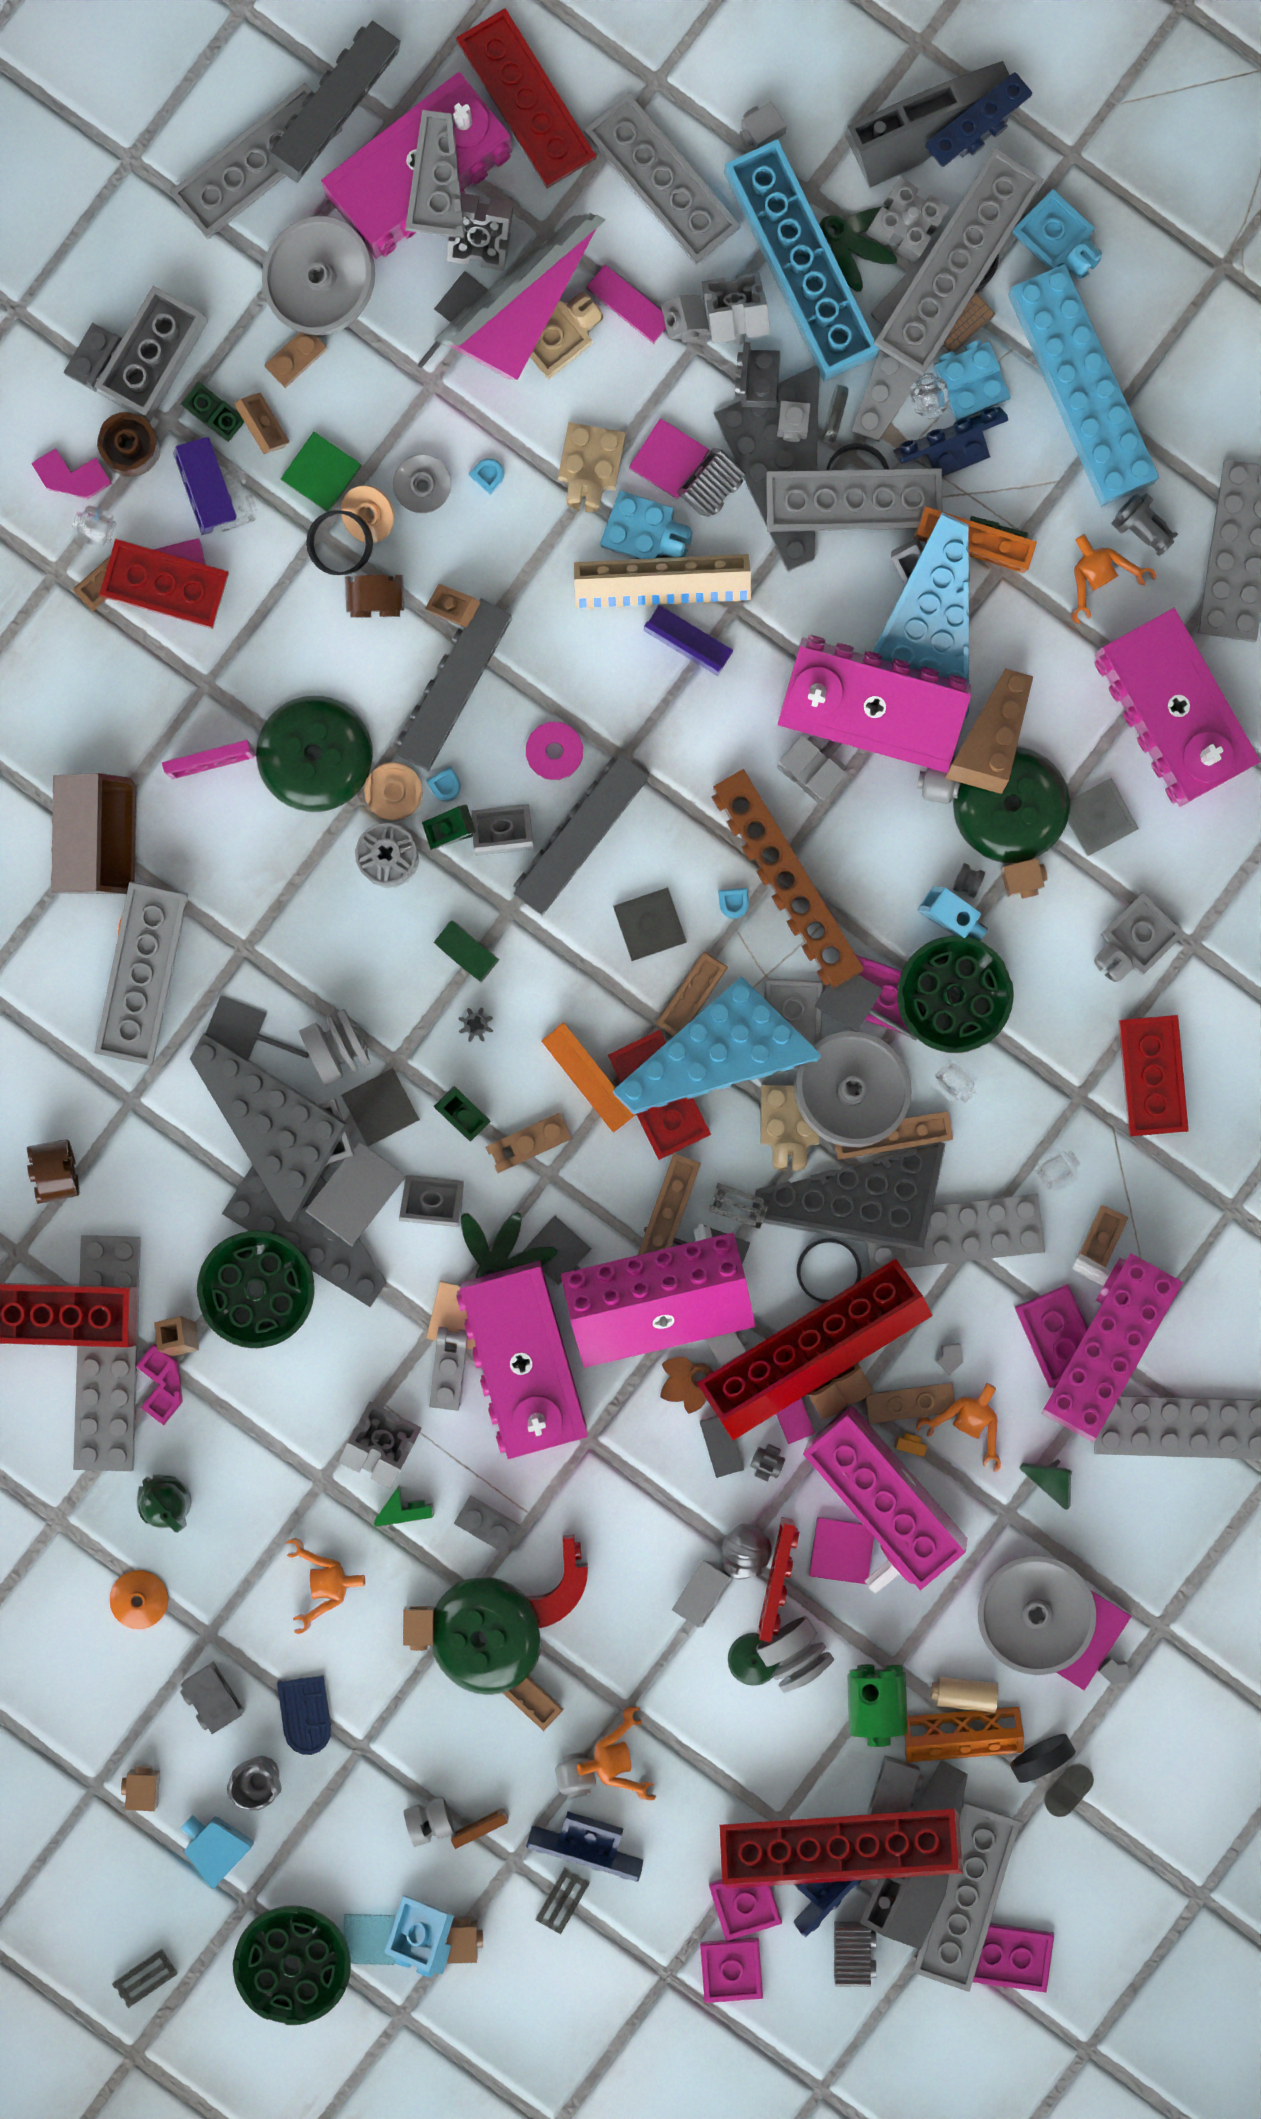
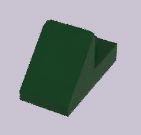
[422,804,476,850]
[433,1086,491,1142]

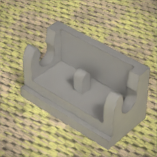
[672,1560,733,1628]

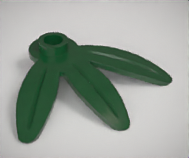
[819,206,897,292]
[461,1212,557,1278]

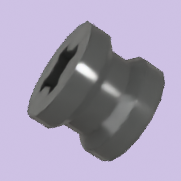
[952,863,985,898]

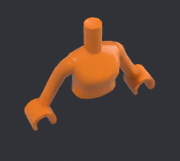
[1071,534,1156,624]
[916,1383,1001,1472]
[286,1538,366,1634]
[577,1706,656,1800]

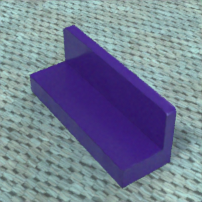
[173,437,237,536]
[644,605,733,676]

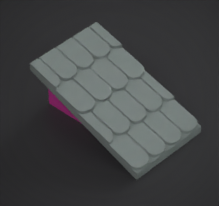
[434,213,606,380]

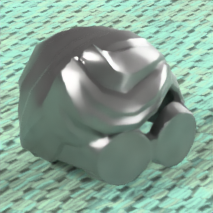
[722,1523,772,1580]
[227,1756,282,1811]

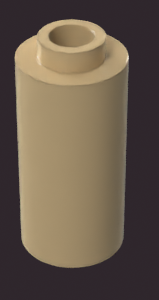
[931,1676,998,1713]

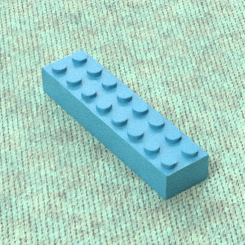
[724,139,879,382]
[1008,264,1159,507]

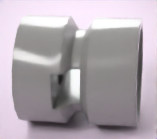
[403,1797,454,1847]

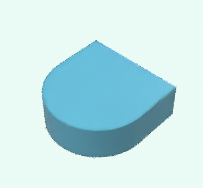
[469,459,504,495]
[426,766,461,802]
[718,888,749,919]

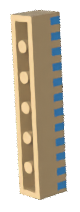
[574,554,751,609]

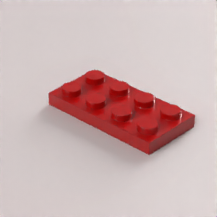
[99,539,229,629]
[1118,1015,1189,1137]
[608,1030,711,1160]
[757,1517,800,1642]

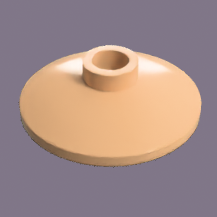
[341,485,394,543]

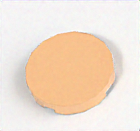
[364,762,423,821]

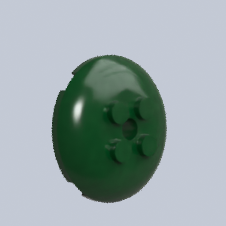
[256,696,373,812]
[953,747,1070,863]
[897,936,1014,1053]
[197,1231,315,1349]
[431,1577,542,1695]
[233,1905,351,2025]

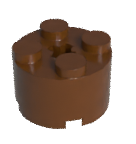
[97,412,160,477]
[345,575,405,618]
[27,1139,80,1204]

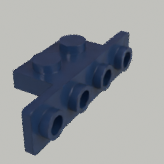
[925,72,1032,167]
[893,407,1009,477]
[526,1811,644,1882]
[793,1880,861,1937]

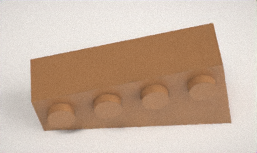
[945,668,1033,794]

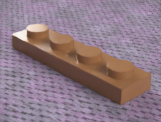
[835,1111,953,1160]
[638,1153,701,1255]

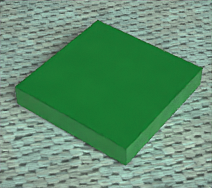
[280,431,362,512]

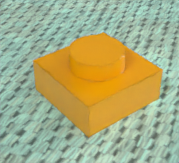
[894,1432,927,1457]

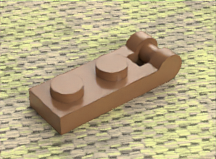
[486,1113,572,1173]

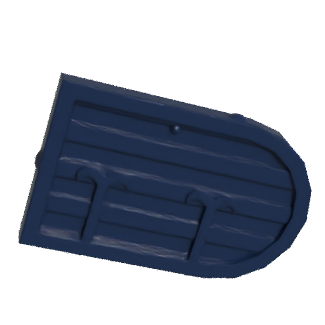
[277,1675,331,1755]

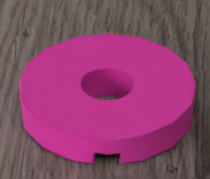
[526,722,583,780]

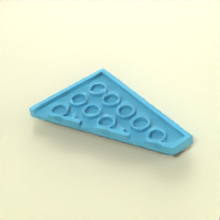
[872,512,969,718]
[613,976,821,1114]

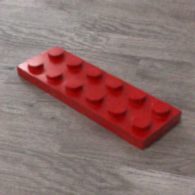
[456,8,596,189]

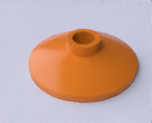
[109,1570,168,1629]

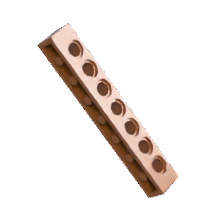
[711,769,864,989]

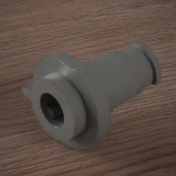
[1111,493,1178,556]

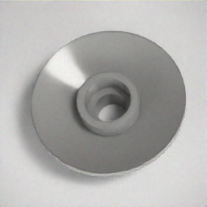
[393,455,451,513]

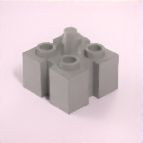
[865,176,950,264]
[446,193,514,271]
[701,272,770,345]
[777,735,847,806]
[339,1401,422,1489]

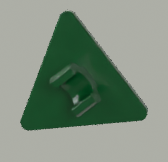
[1019,1459,1072,1510]

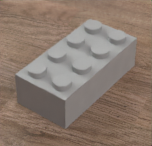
[95,285,208,422]

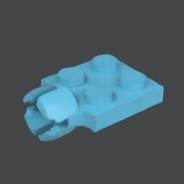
[1012,189,1102,279]
[600,490,693,559]

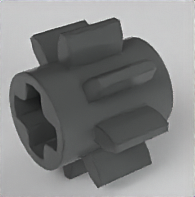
[459,1007,494,1042]
[750,1444,786,1482]

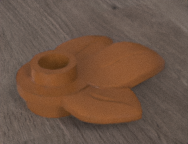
[660,1357,713,1414]

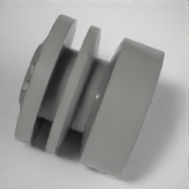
[355,823,419,888]
[299,1009,371,1086]
[756,1616,834,1693]

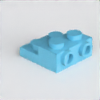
[934,340,1011,421]
[384,1896,454,1977]

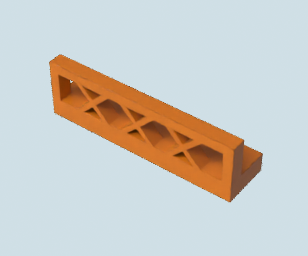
[913,506,1037,573]
[541,1022,636,1133]
[904,1707,1024,1763]

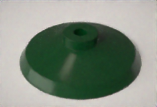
[727,1633,780,1686]

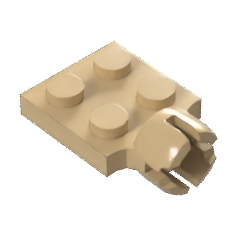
[530,292,603,380]
[558,422,626,512]
[760,1085,819,1171]

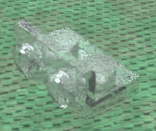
[220,461,258,532]

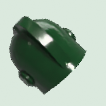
[137,1475,191,1533]

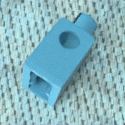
[917,886,988,941]
[181,1815,254,1889]

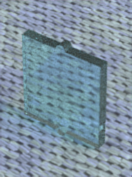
[343,1914,396,1965]

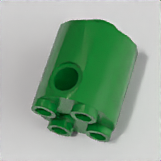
[847,1664,908,1747]

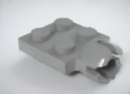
[1094,892,1184,982]

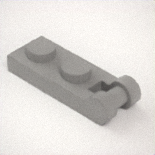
[429,1327,468,1411]

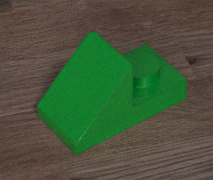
[374,1485,434,1527]

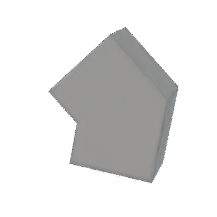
[936,1343,963,1375]
[1098,1656,1130,1685]

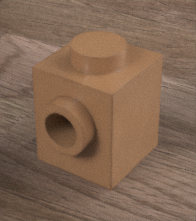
[1001,858,1048,899]
[154,1316,199,1356]
[403,1606,434,1651]
[121,1765,160,1811]
[447,1916,483,1964]

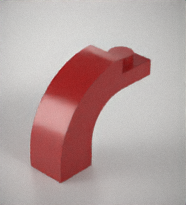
[526,1535,588,1628]

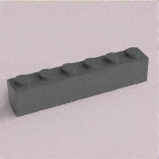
[268,20,401,183]
[395,598,512,772]
[513,755,649,916]

